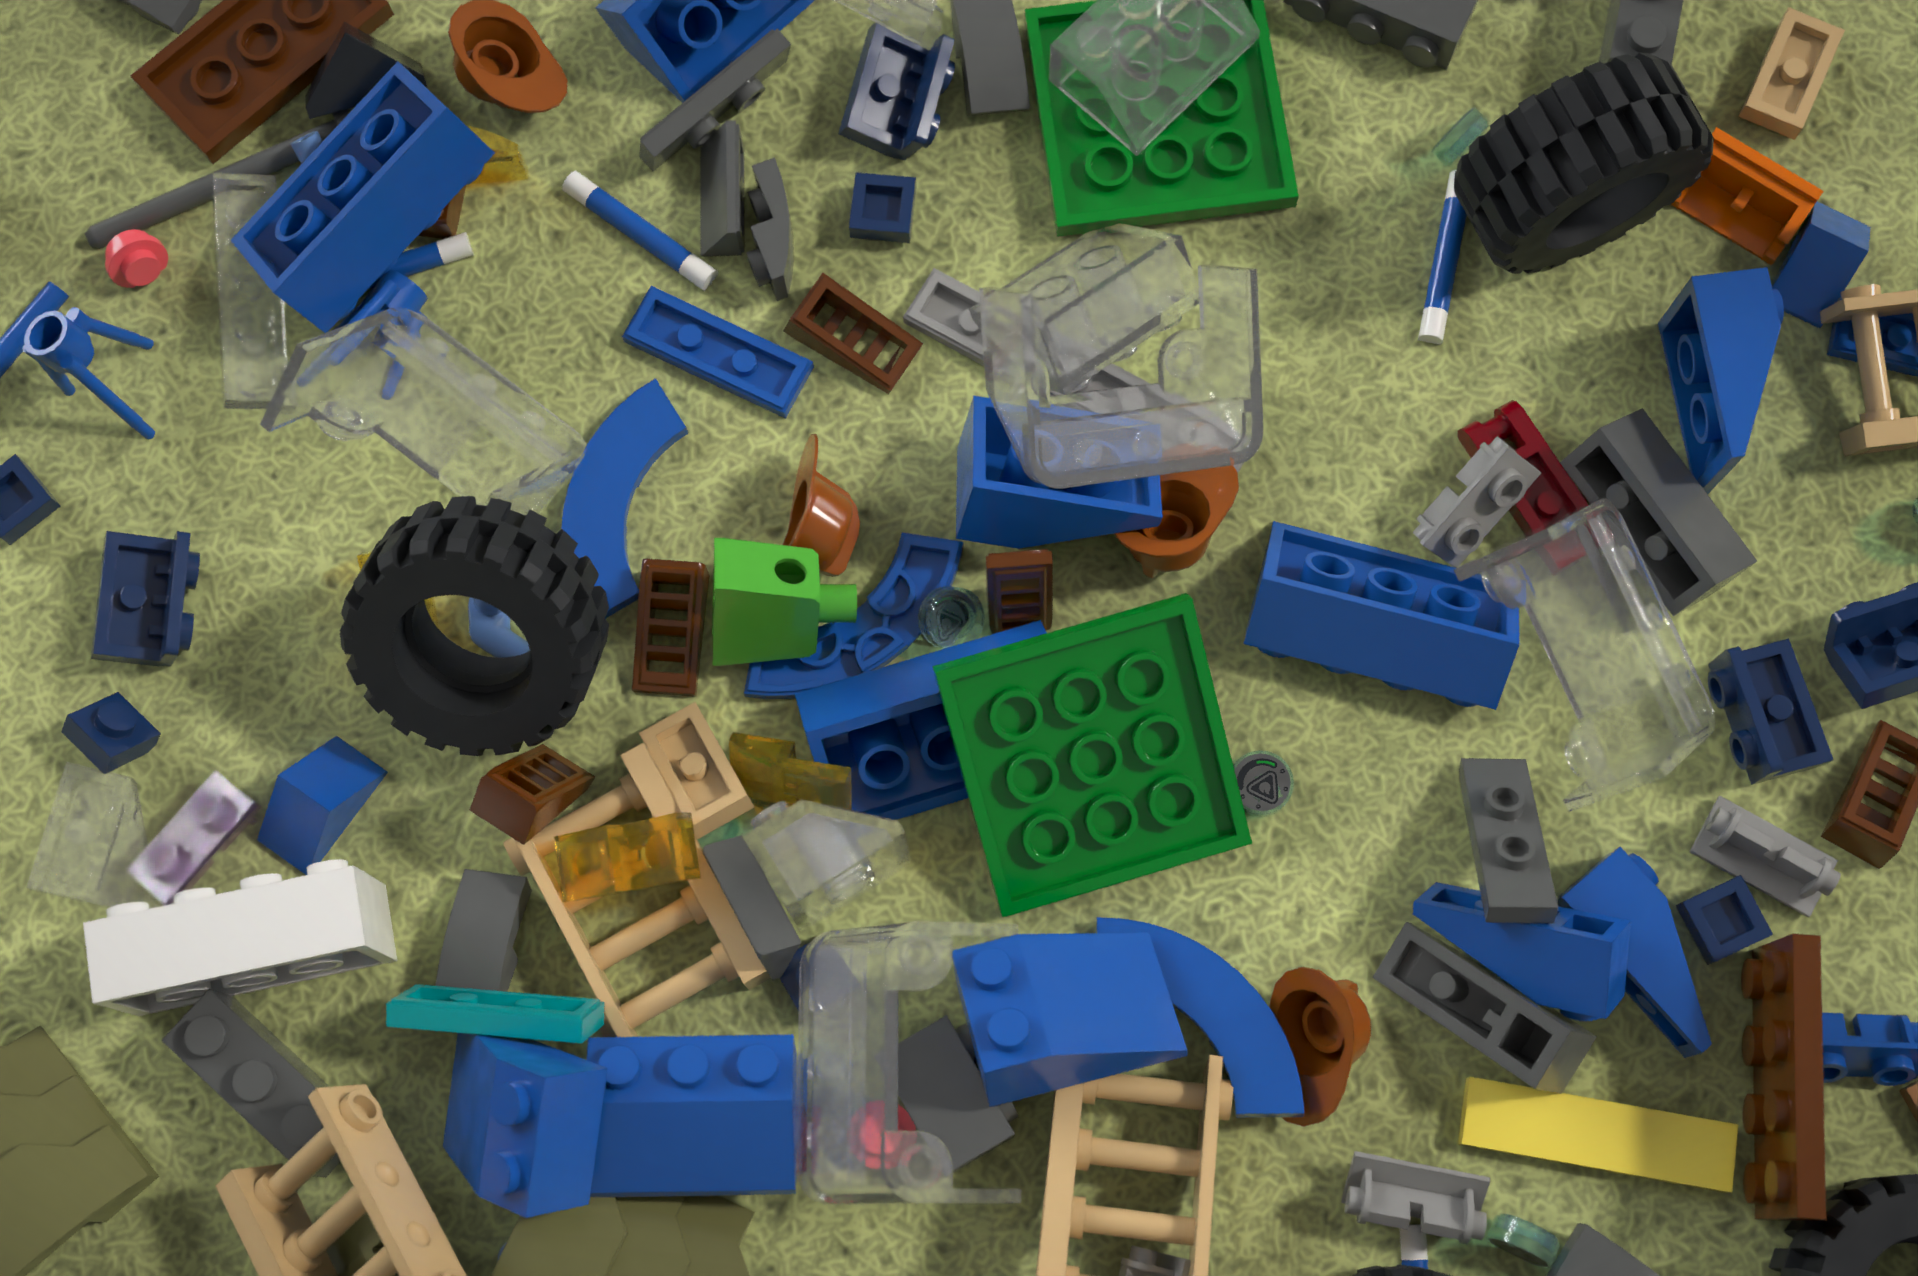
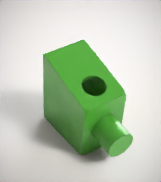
[712,538,857,666]

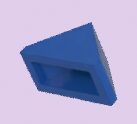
[1772,202,1871,329]
[257,736,388,875]

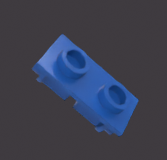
[1822,1013,1918,1086]

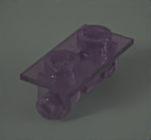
[126,770,262,905]

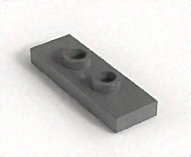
[639,28,791,172]
[1459,758,1558,923]

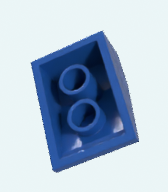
[1658,267,1784,494]
[956,395,1163,549]
[951,933,1188,1107]
[443,1033,607,1218]

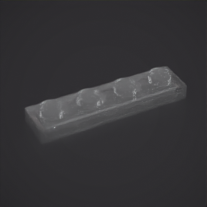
[212,173,290,409]

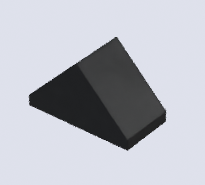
[305,21,428,119]

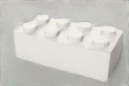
[83,859,397,1016]

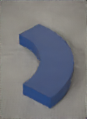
[561,378,689,619]
[744,532,964,699]
[1097,917,1305,1118]

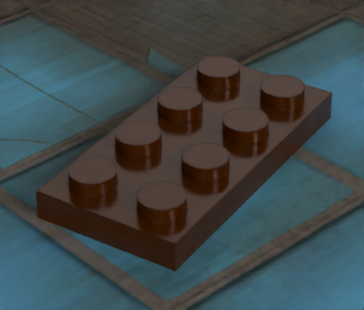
[130,0,394,164]
[1741,934,1826,1221]

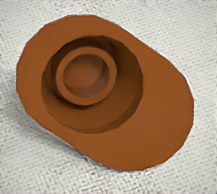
[448,0,568,113]
[782,434,860,577]
[1114,445,1239,579]
[1269,966,1371,1126]

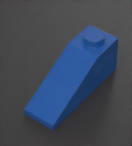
[1556,847,1712,1058]
[1413,882,1631,1021]

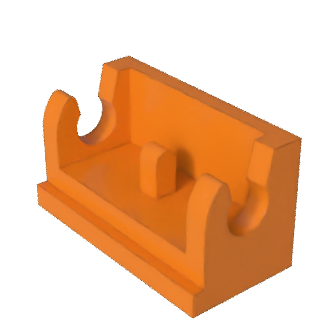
[1671,127,1824,265]

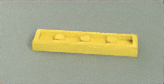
[1458,1077,1739,1193]

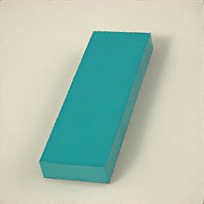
[386,984,605,1043]

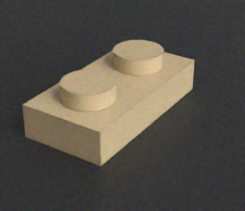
[1738,7,1845,140]
[639,702,755,840]

